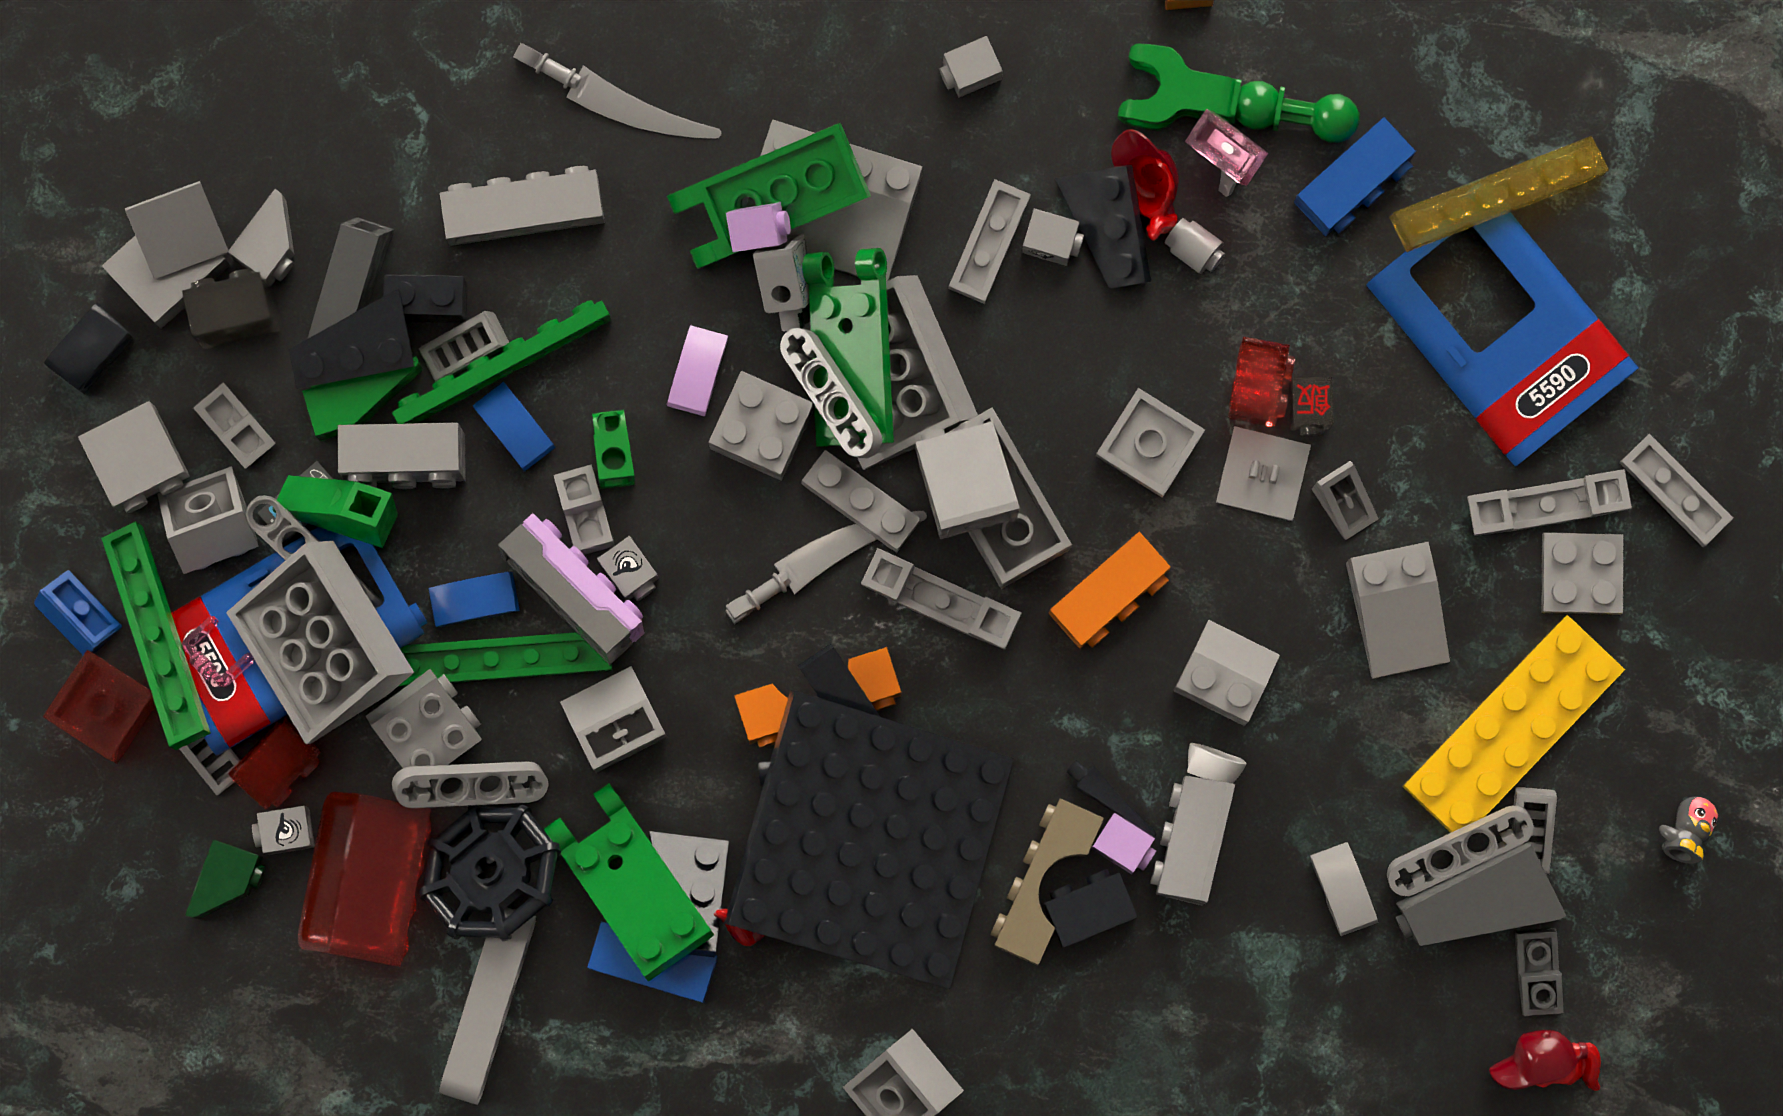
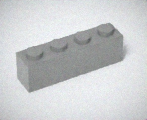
[440,166,605,246]

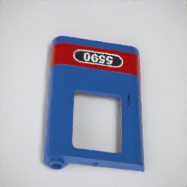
[1366,185,1639,467]
[171,527,428,756]

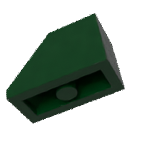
[185,839,266,920]

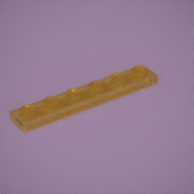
[1389,136,1609,252]

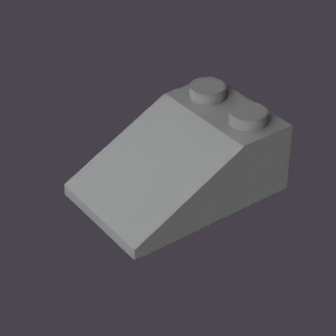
[1346,542,1450,679]

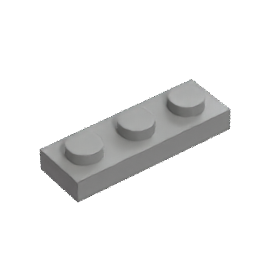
[948,179,1031,304]
[1619,434,1733,547]
[801,450,921,553]

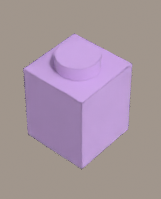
[726,202,791,252]
[1091,813,1156,874]

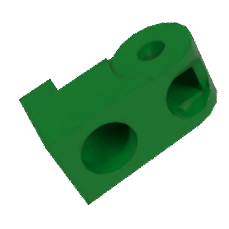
[592,410,635,489]

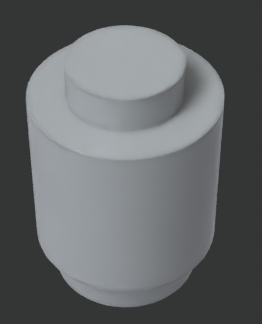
[1165,218,1225,274]

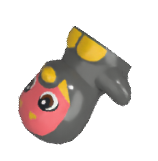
[1659,796,1718,864]

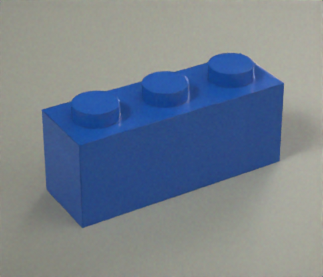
[1294,117,1416,237]
[587,921,718,1003]

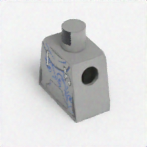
[753,234,809,331]

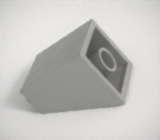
[915,418,1020,539]

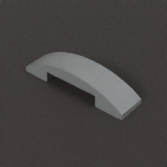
[1467,469,1632,536]
[861,548,1022,649]

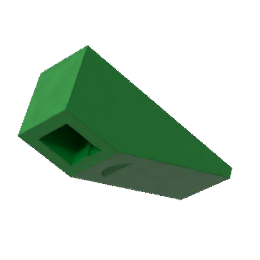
[302,356,422,441]
[272,475,398,548]

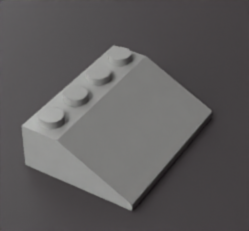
[746,120,923,282]
[802,275,978,470]
[226,541,414,744]

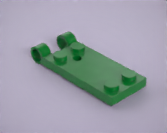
[667,123,871,269]
[802,248,894,446]
[544,783,714,982]

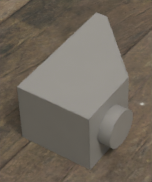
[228,189,294,286]

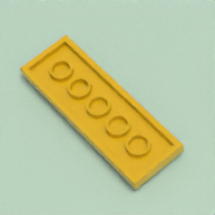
[1402,615,1625,833]

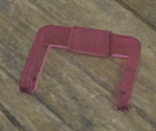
[182,616,255,687]

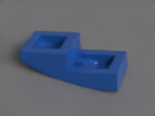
[473,382,556,472]
[429,572,520,627]

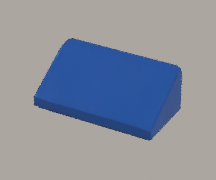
[34,570,122,659]

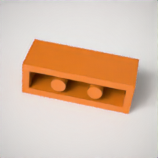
[1049,531,1171,649]

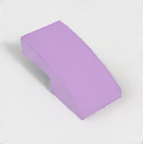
[667,325,728,416]

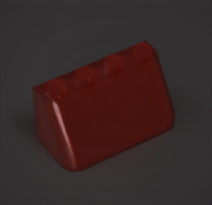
[298,792,431,967]

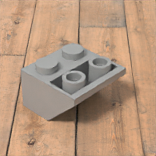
[560,666,667,773]

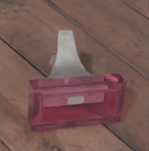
[1185,109,1268,197]

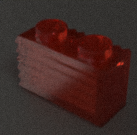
[1227,337,1295,427]
[228,717,321,810]

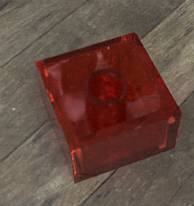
[43,650,156,763]

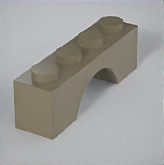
[990,798,1104,966]

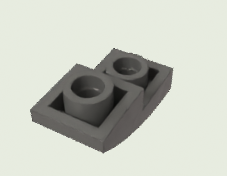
[1515,928,1564,1016]

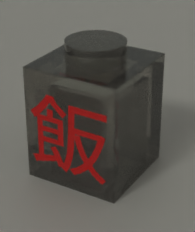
[1289,377,1334,437]

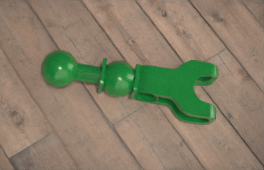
[1117,43,1360,143]

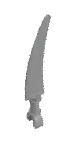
[513,43,721,138]
[726,511,927,625]

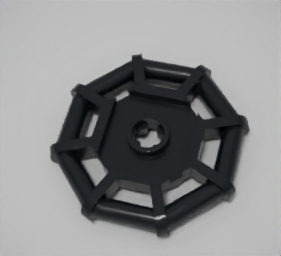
[418,805,561,942]

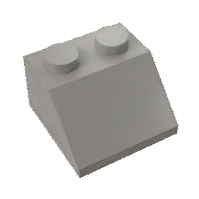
[157,466,259,574]
[1174,620,1280,726]
[843,1029,964,1116]

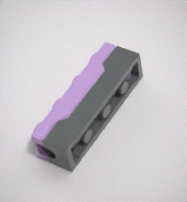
[498,514,644,665]

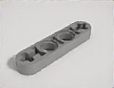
[780,328,882,458]
[392,762,548,808]
[1387,805,1534,896]

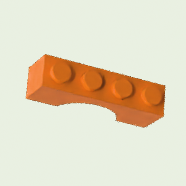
[734,647,901,748]

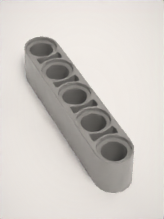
[439,907,536,1105]

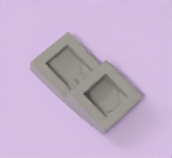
[193,382,275,469]
[554,464,615,555]
[1310,842,1378,936]

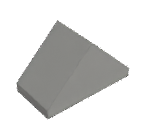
[1312,461,1378,540]

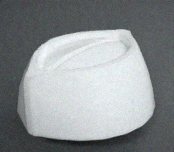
[1187,743,1246,784]

